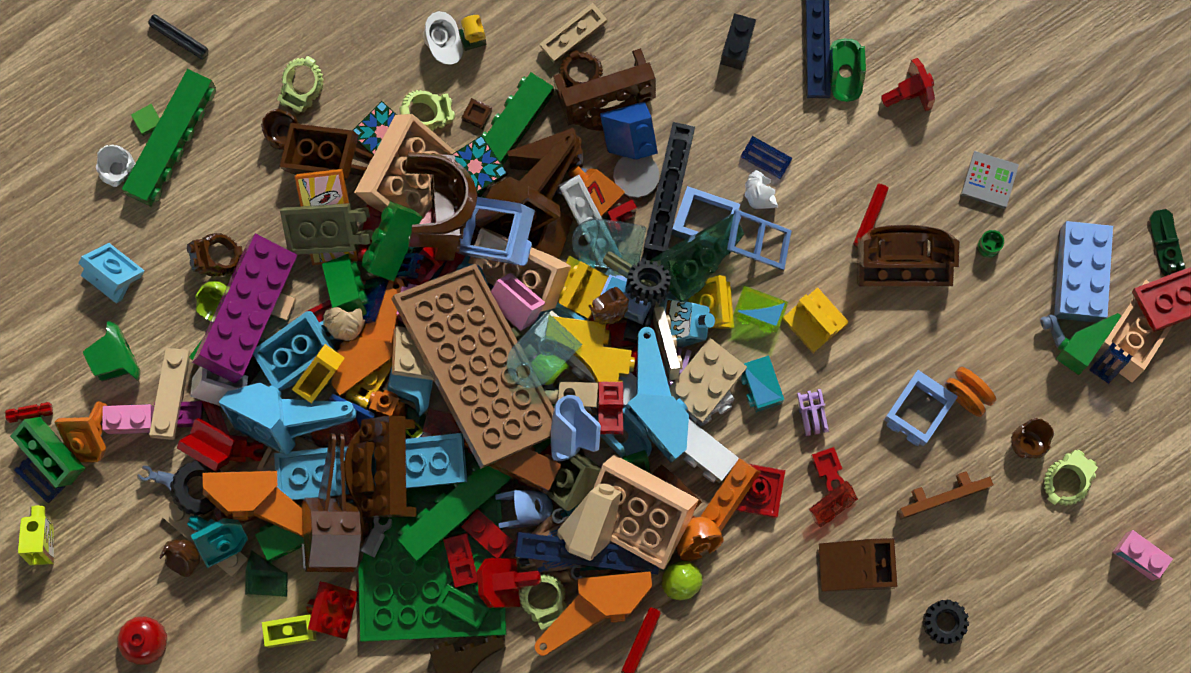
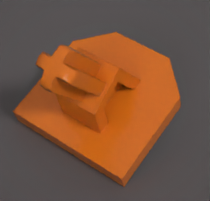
[54,401,107,462]

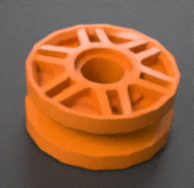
[944,367,996,417]

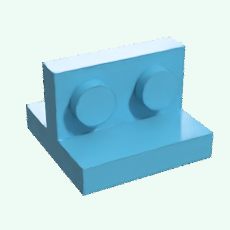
[78,243,144,303]

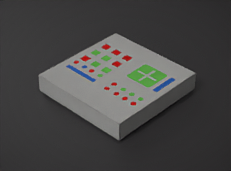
[961,151,1019,209]

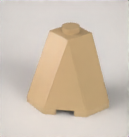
[557,483,622,561]

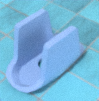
[551,395,601,461]
[495,490,553,529]

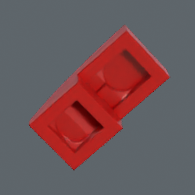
[598,382,623,434]
[443,532,478,587]

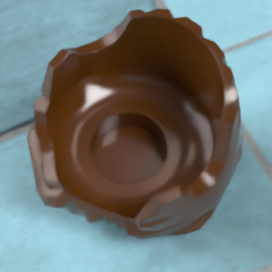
[261,109,299,150]
[589,287,629,325]
[1010,418,1054,459]
[159,539,200,577]

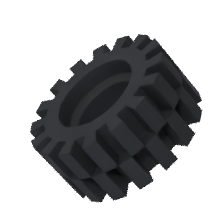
[626,260,671,306]
[923,599,969,644]

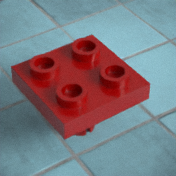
[735,464,786,518]
[306,581,358,639]

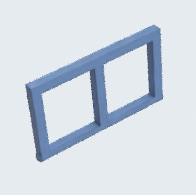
[727,209,792,270]

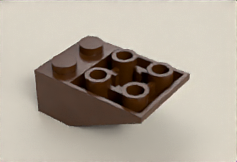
[819,538,898,592]

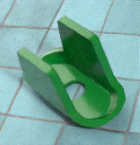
[830,38,866,102]
[83,321,141,382]

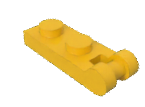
[345,359,392,410]

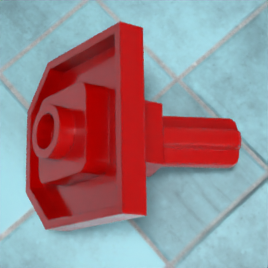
[881,58,935,112]
[477,558,541,608]

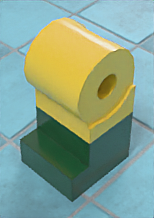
[459,15,487,51]

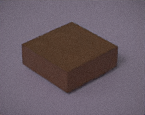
[461,98,492,130]

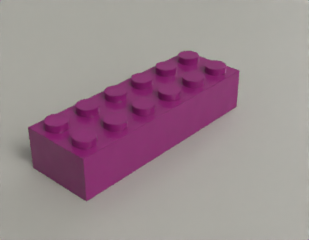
[192,233,297,383]

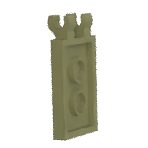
[280,203,373,255]

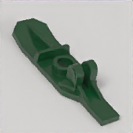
[1149,209,1185,276]

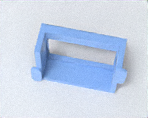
[456,197,535,266]

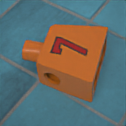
[568,165,625,216]

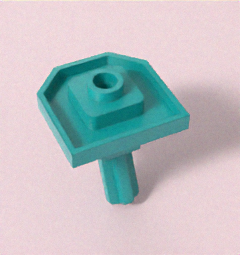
[187,515,248,568]

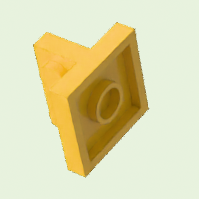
[558,256,609,319]
[687,275,734,329]
[782,287,849,354]

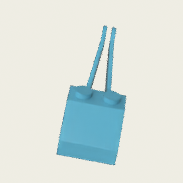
[253,302,377,391]
[625,327,689,463]
[219,383,356,456]

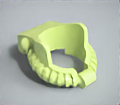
[277,56,324,114]
[399,90,455,131]
[1044,450,1098,506]
[520,574,567,630]

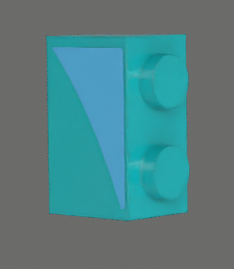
[740,355,785,412]

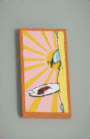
[295,169,358,265]

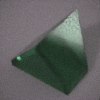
[245,550,288,598]

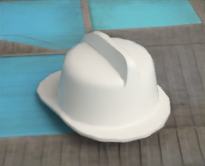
[423,11,463,65]

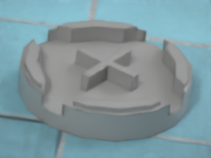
[613,156,659,199]

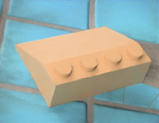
[354,114,455,222]
[593,455,699,570]

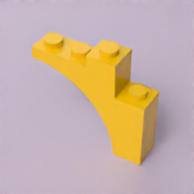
[545,316,635,383]

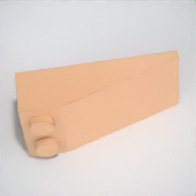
[468,228,571,312]
[1095,280,1173,382]

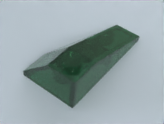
[650,214,745,302]

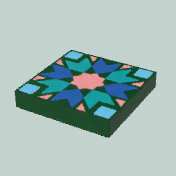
[353,101,397,155]
[451,135,508,194]

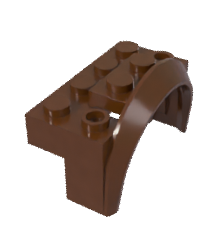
[553,48,656,131]
[405,152,477,261]
[857,225,960,287]
[344,416,416,518]

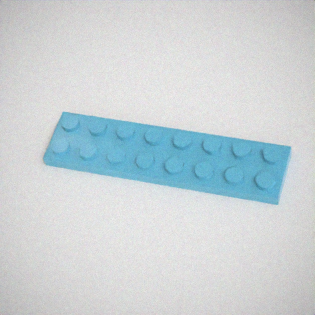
[274,433,467,501]

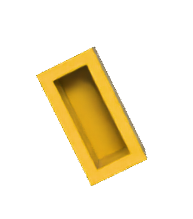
[292,344,344,404]

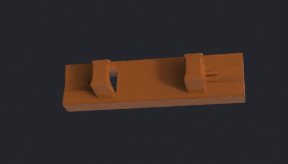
[897,471,994,520]

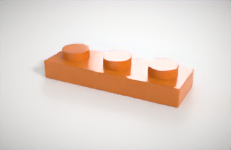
[700,458,761,531]

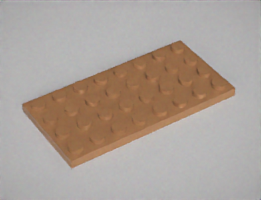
[391,264,554,468]

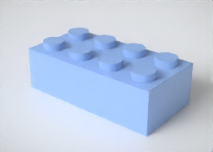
[1054,221,1113,323]

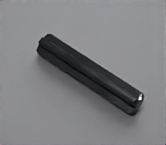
[148,14,209,59]

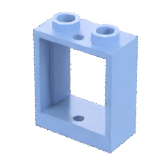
[671,186,741,252]
[884,370,958,446]

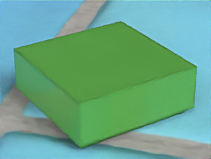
[131,104,160,136]

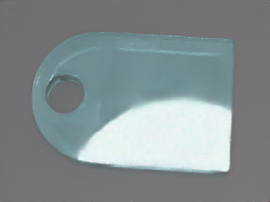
[572,218,646,269]
[507,312,582,388]

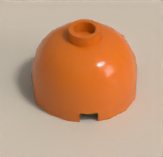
[676,516,724,561]

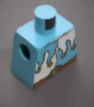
[666,299,715,347]

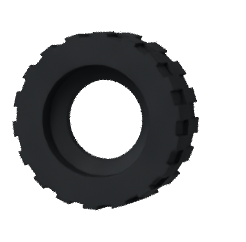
[170,460,221,516]

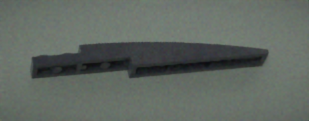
[623,122,695,343]

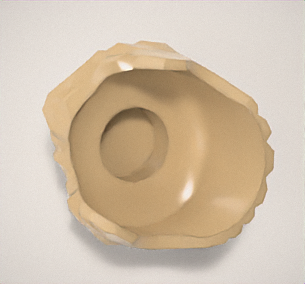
[323,307,365,341]

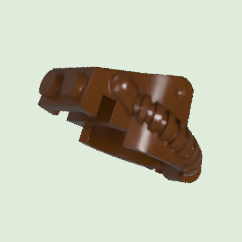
[559,50,603,88]
[187,233,243,277]

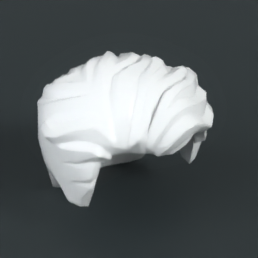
[96,145,136,187]
[745,170,778,209]

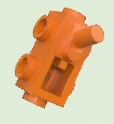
[368,390,407,417]

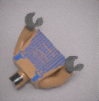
[518,508,588,583]

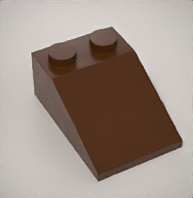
[507,128,583,173]

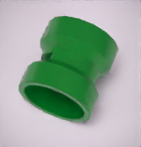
[977,230,1004,258]

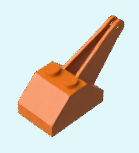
[331,278,405,399]
[203,471,304,538]
[535,572,652,656]

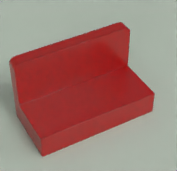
[177,418,236,471]

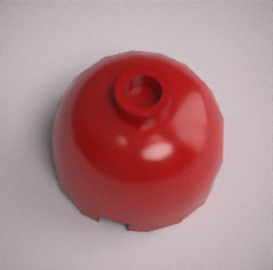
[117,616,167,665]

